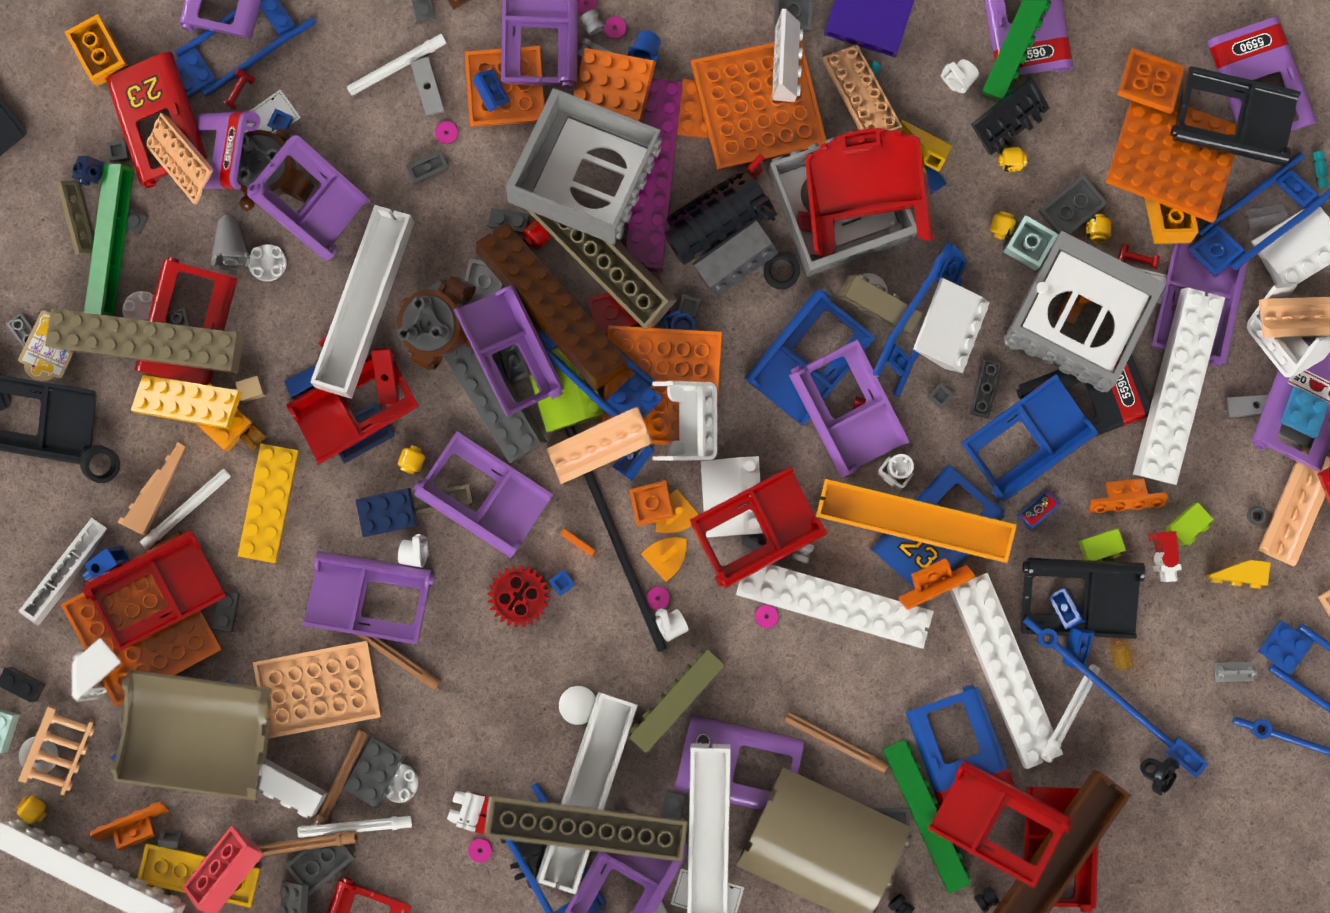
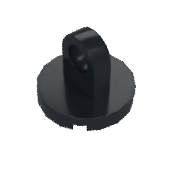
[1140,757,1179,796]

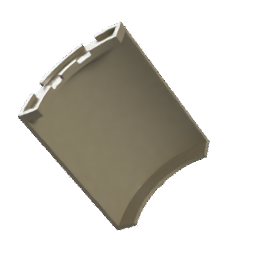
[110,670,271,800]
[736,767,911,913]

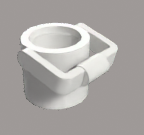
[941,59,979,93]
[878,454,914,490]
[398,534,429,568]
[655,609,688,642]

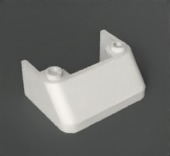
[1247,283,1330,377]
[652,381,717,460]
[72,638,121,702]

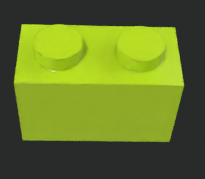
[1165,502,1214,546]
[1078,529,1126,561]

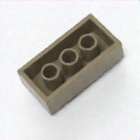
[837,274,922,334]

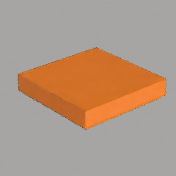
[629,480,675,527]
[560,529,597,558]

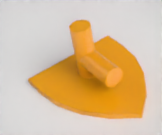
[655,489,699,533]
[641,537,687,582]

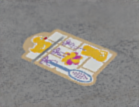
[18,310,74,381]

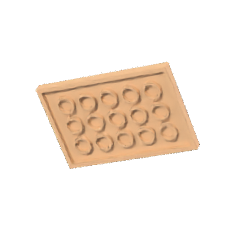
[253,641,382,738]

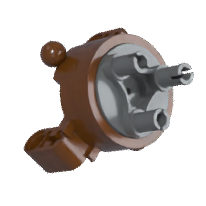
[237,128,314,211]
[397,277,476,370]

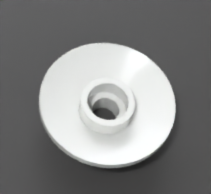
[19,736,58,773]

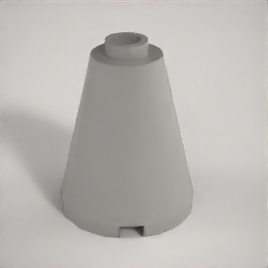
[211,215,250,270]

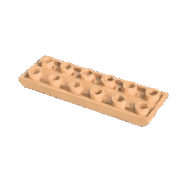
[823,45,903,131]
[146,113,214,205]
[1259,297,1330,338]
[546,407,653,484]
[1258,446,1330,567]

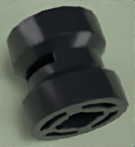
[974,886,1000,913]
[888,893,915,913]

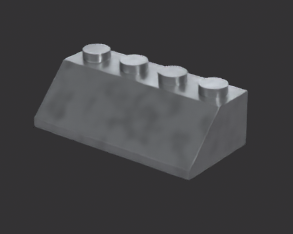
[692,219,778,298]

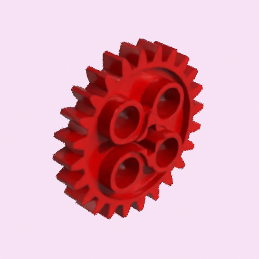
[487,565,550,628]

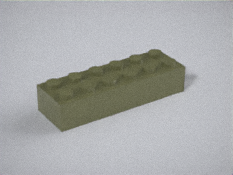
[629,649,725,753]

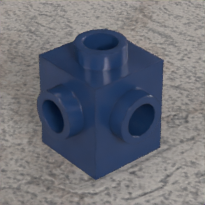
[72,156,104,186]

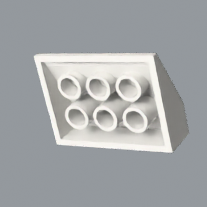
[772,9,803,102]
[1251,207,1330,285]
[913,278,990,373]
[701,456,763,537]

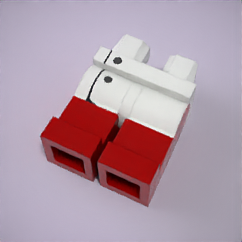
[1148,531,1182,582]
[447,790,493,839]

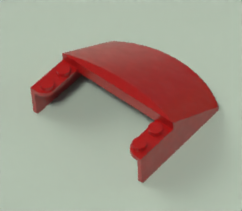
[805,128,935,258]

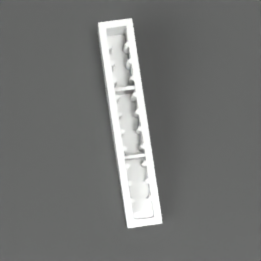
[19,518,108,626]

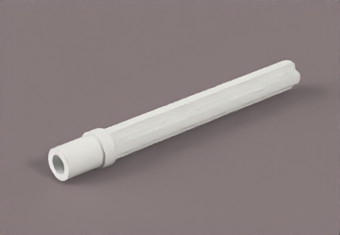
[347,34,447,96]
[140,469,231,550]
[1041,664,1100,762]
[297,816,412,838]

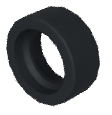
[764,252,800,290]
[80,445,120,483]

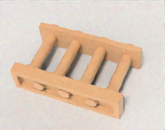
[18,704,96,796]

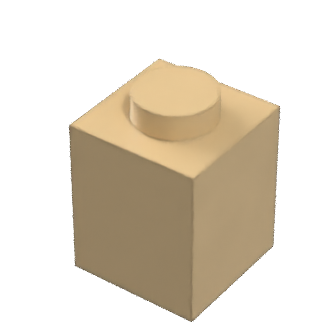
[234,376,266,403]

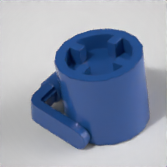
[628,30,661,68]
[662,310,696,330]

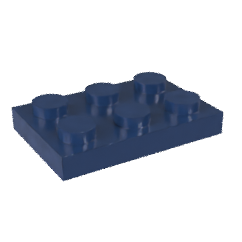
[339,402,395,464]
[356,488,418,537]

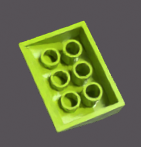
[529,348,604,433]

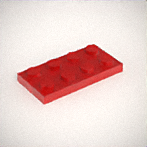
[587,279,670,334]

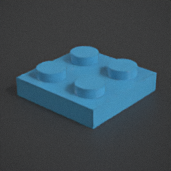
[1280,387,1329,438]

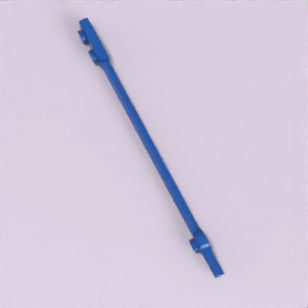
[1023,616,1209,778]
[1232,716,1330,756]

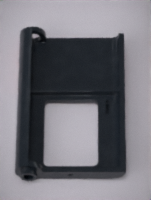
[1021,558,1145,639]

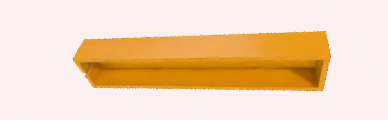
[816,479,1016,563]

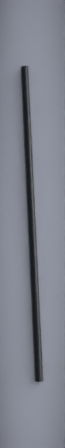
[564,426,667,652]

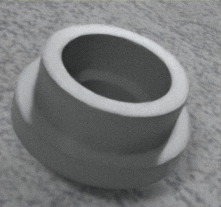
[1247,506,1267,525]

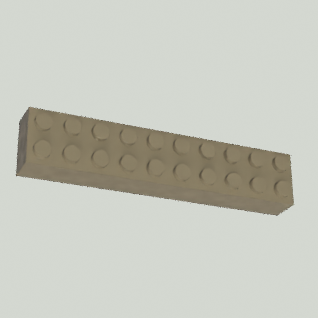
[527,169,678,329]
[45,308,244,374]
[484,795,688,862]

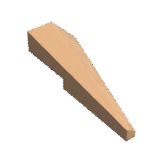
[118,442,186,536]

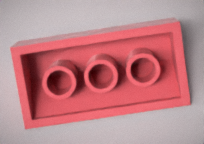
[182,825,264,913]

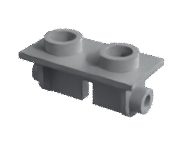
[1214,662,1257,682]

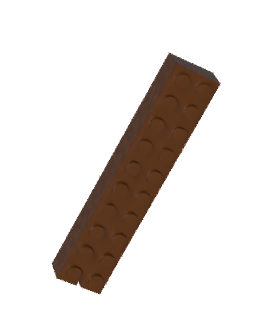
[476,222,627,391]
[993,770,1131,913]

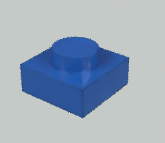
[267,108,293,131]
[549,569,576,596]

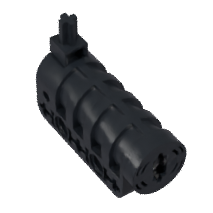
[664,171,777,265]

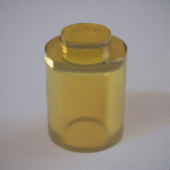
[1110,641,1134,670]

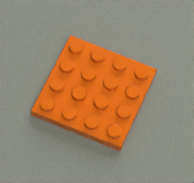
[465,46,545,127]
[570,48,656,128]

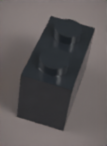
[0,667,46,702]

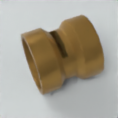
[240,424,267,451]

